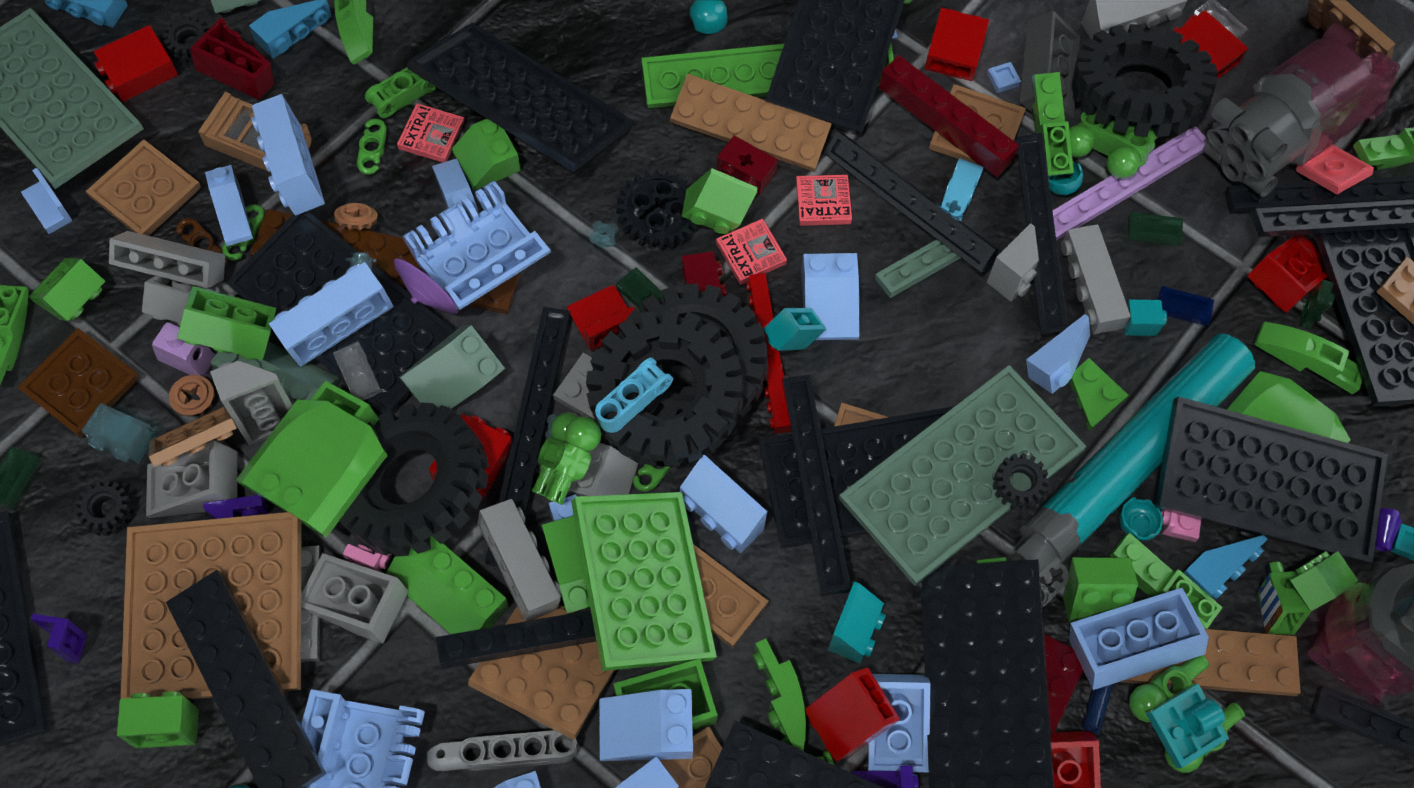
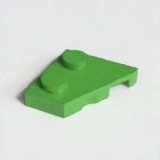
[1069,358,1129,431]

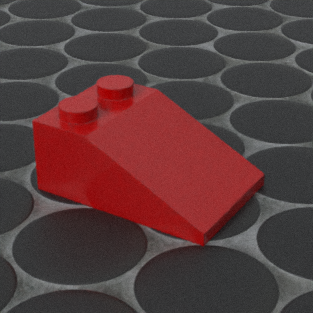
[1247,234,1328,313]
[1051,731,1101,788]

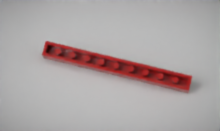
[746,273,791,434]

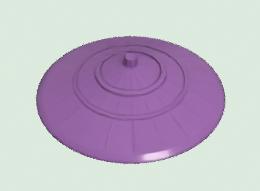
[394,259,458,314]

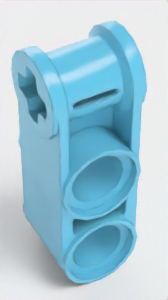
[941,158,984,221]
[595,358,673,433]

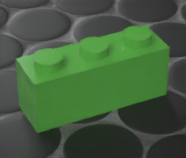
[1290,551,1358,611]

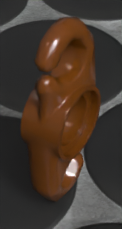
[176,218,228,266]

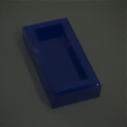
[1158,286,1214,327]

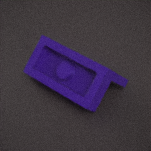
[31,614,88,664]

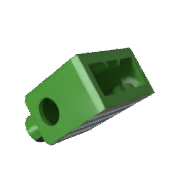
[1258,562,1312,635]

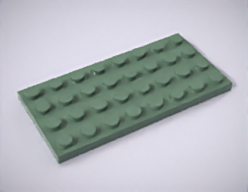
[0,8,144,189]
[839,365,1087,586]

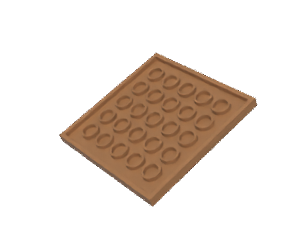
[121,512,302,699]

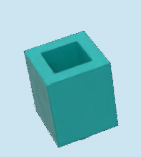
[1124,299,1167,336]

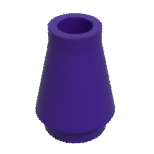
[1375,508,1402,552]

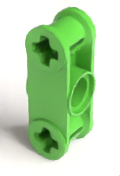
[365,67,437,118]

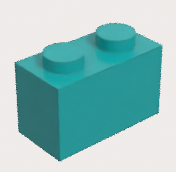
[763,308,827,351]

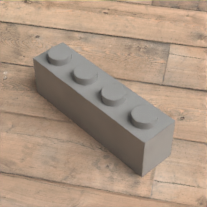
[1061,224,1131,334]
[109,231,225,288]
[477,499,562,621]

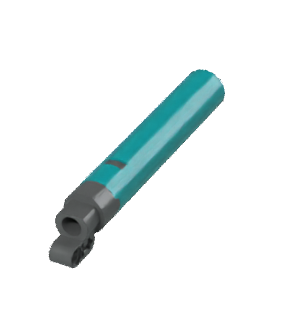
[1006,333,1255,607]

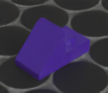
[203,495,268,519]

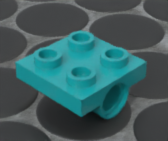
[1146,684,1229,768]

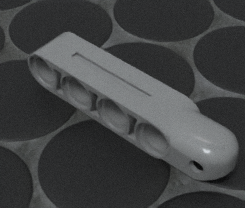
[427,730,578,771]

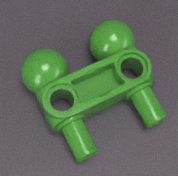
[1069,112,1158,179]
[532,412,602,505]
[1129,655,1245,773]

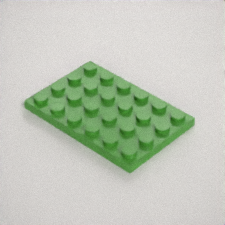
[571,492,717,671]

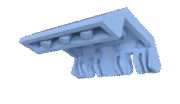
[403,181,551,310]
[301,689,425,788]

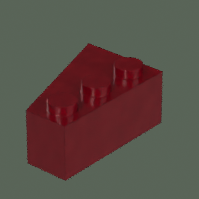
[190,17,274,100]

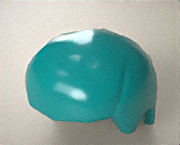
[690,0,728,34]
[1048,162,1083,195]
[1118,497,1164,541]

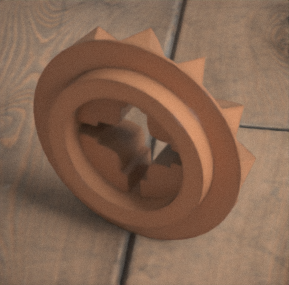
[334,203,378,231]
[169,375,215,418]

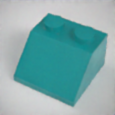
[828,581,886,663]

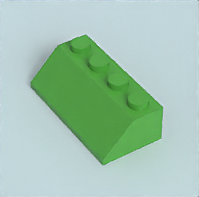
[386,536,509,634]

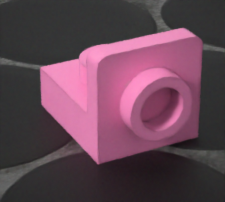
[1161,510,1201,542]
[343,544,392,572]

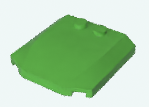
[1227,371,1351,443]
[236,400,387,538]

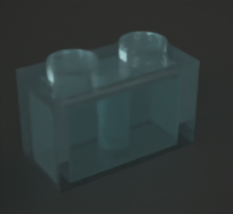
[82,403,157,464]

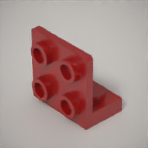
[567,285,635,352]

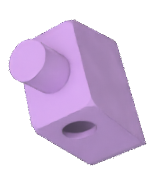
[152,323,215,377]

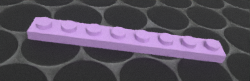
[1053,126,1208,240]

